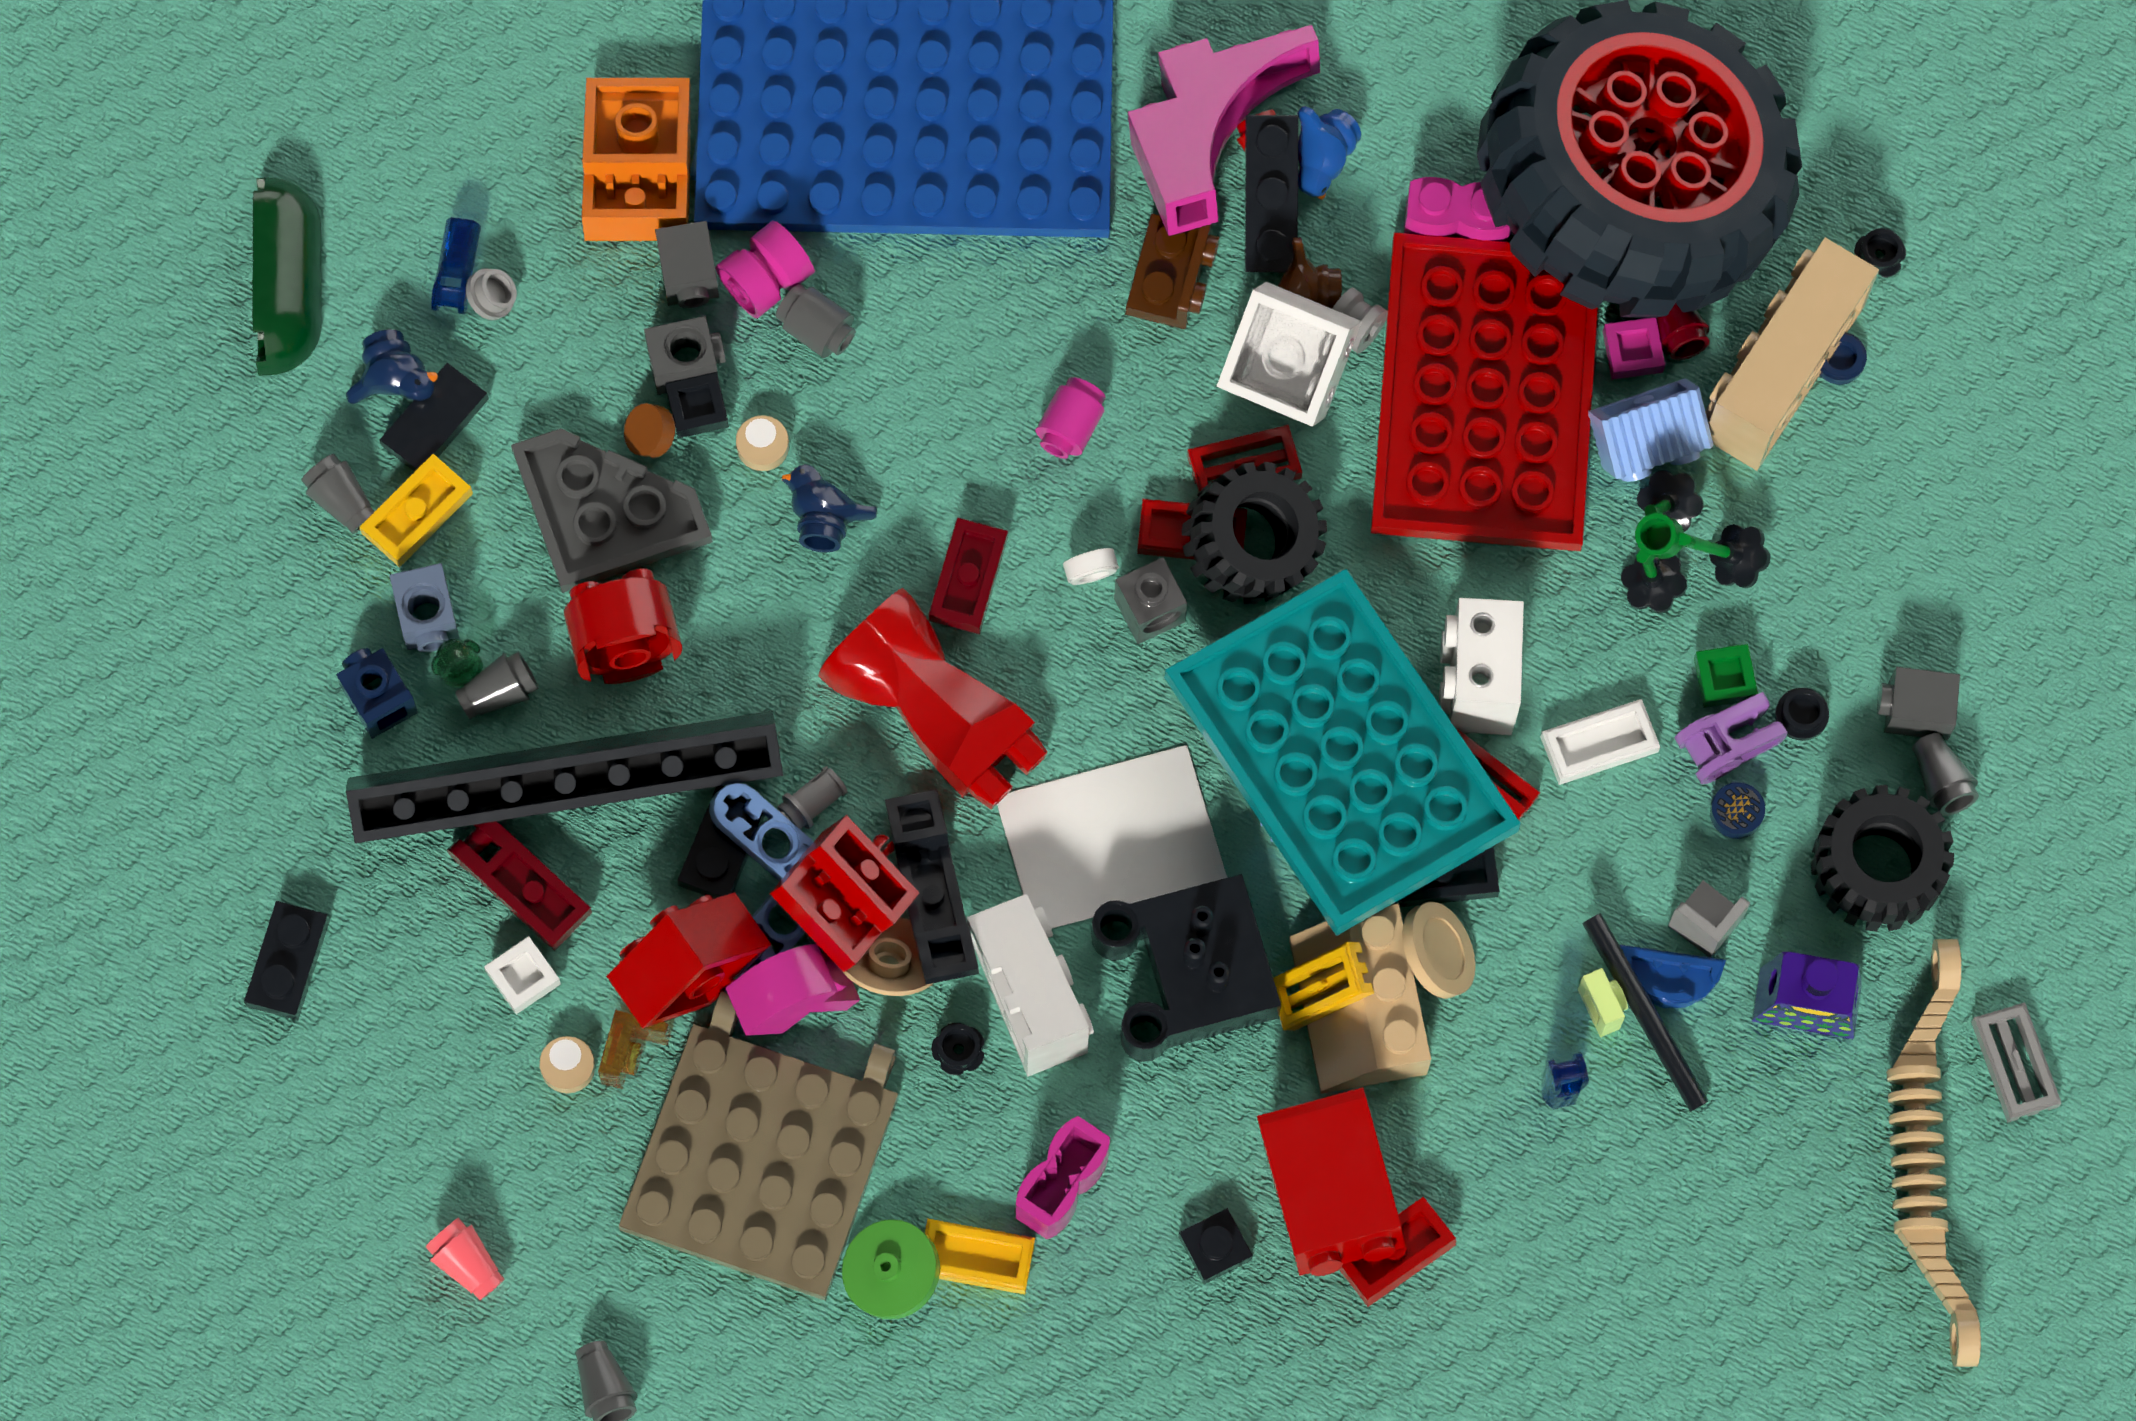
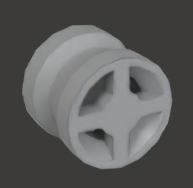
[1332,287,1388,354]

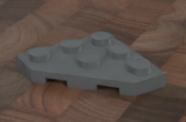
[511,428,713,593]

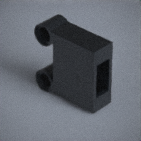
[1091,874,1281,1062]

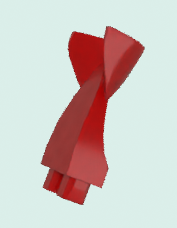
[818,588,1048,810]

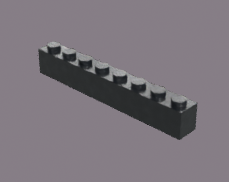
[346,711,783,843]

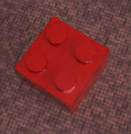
[606,892,771,1029]

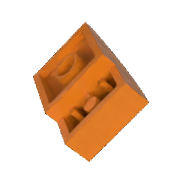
[582,78,690,241]

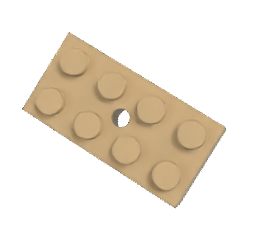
[1705,237,1879,471]

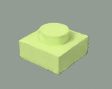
[1578,968,1628,1037]

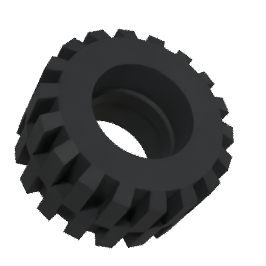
[1181,462,1327,604]
[1811,785,1954,932]

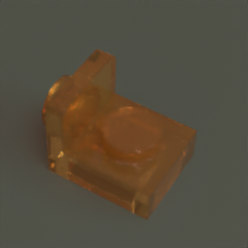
[598,1010,671,1089]

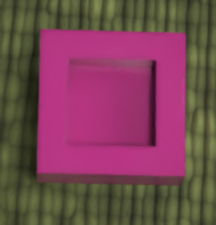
[1603,318,1665,380]

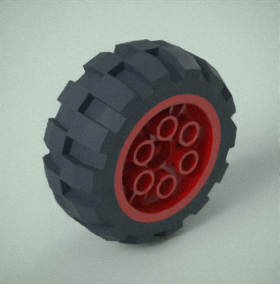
[1477,0,1802,318]

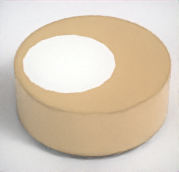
[736,415,789,471]
[540,1036,595,1094]

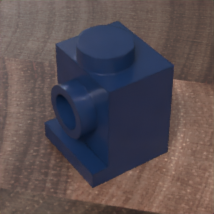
[336,648,418,739]

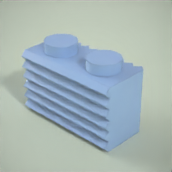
[1588,378,1714,482]

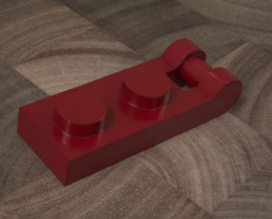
[446,821,592,951]

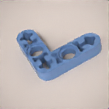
[709,783,814,978]

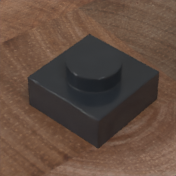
[665,372,729,438]
[1178,1208,1253,1285]

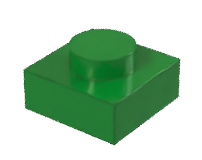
[1694,644,1758,708]

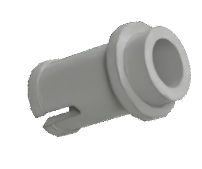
[777,766,848,829]

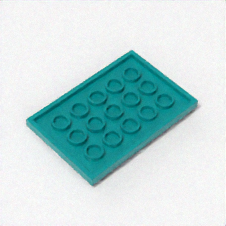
[1164,569,1521,936]

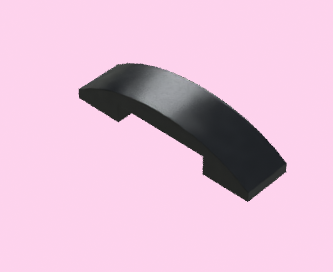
[885,789,979,985]

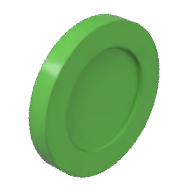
[842,1220,940,1319]

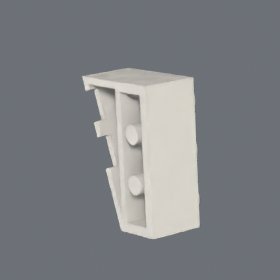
[967,894,1094,1077]

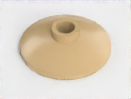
[843,917,934,996]

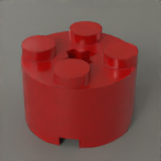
[564,569,682,684]

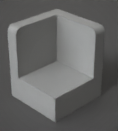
[1668,880,1750,958]

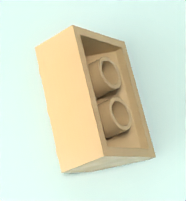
[1289,904,1431,1094]

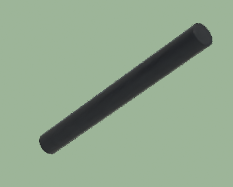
[1582,913,1709,1112]

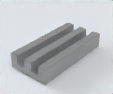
[1971,1002,2061,1123]

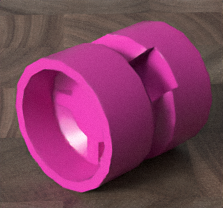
[715,220,815,319]

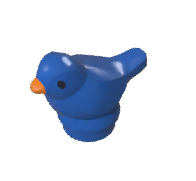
[1297,106,1361,200]

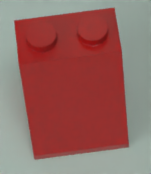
[1257,1087,1405,1276]

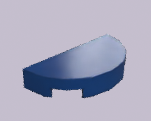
[1619,945,1726,1009]

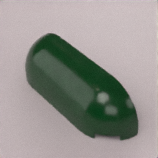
[252,177,322,376]

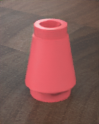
[425,1218,505,1301]

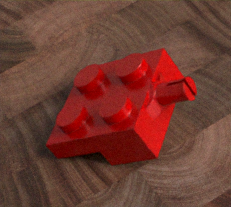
[770,815,919,972]

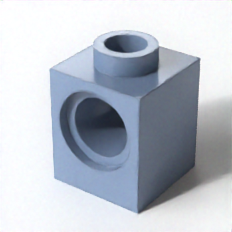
[389,563,459,652]

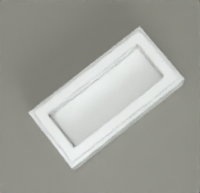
[1540,699,1660,785]

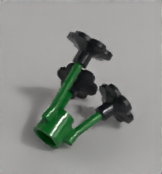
[1621,470,1770,613]

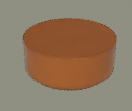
[624,403,675,458]

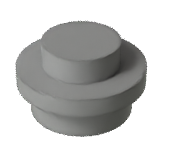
[466,268,517,320]

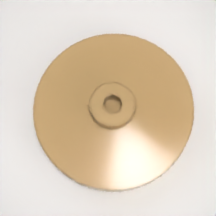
[1402,902,1475,999]

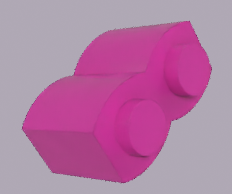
[1404,177,1510,242]
[1016,1116,1110,1240]

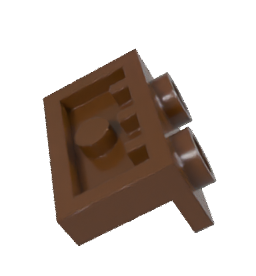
[1125,214,1220,330]

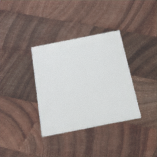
[997,745,1227,929]

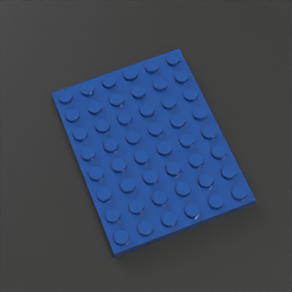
[694,0,1113,238]

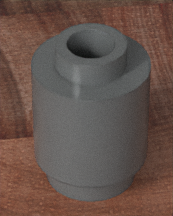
[776,284,856,358]

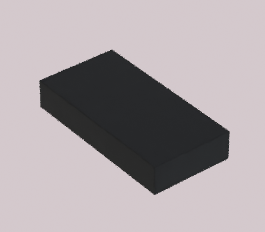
[379,363,489,471]

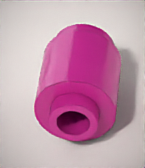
[1035,377,1106,459]

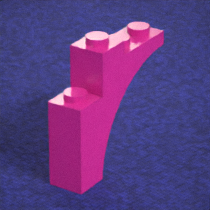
[1128,25,1320,236]

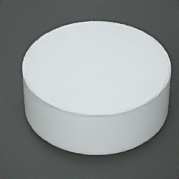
[1063,548,1119,585]

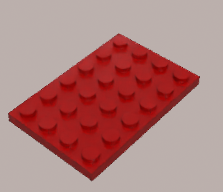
[1370,232,1598,552]

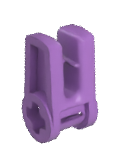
[1675,692,1788,785]

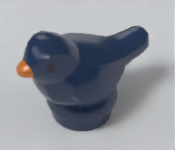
[346,329,438,404]
[782,464,877,552]

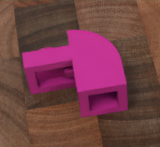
[726,944,860,1036]

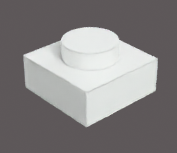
[484,936,561,1015]

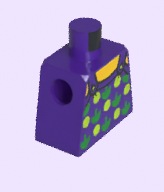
[1752,952,1862,1039]

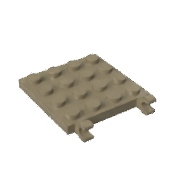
[618,991,899,1301]

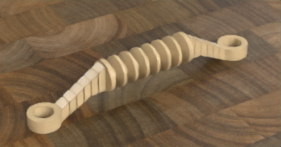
[1886,939,1981,1367]

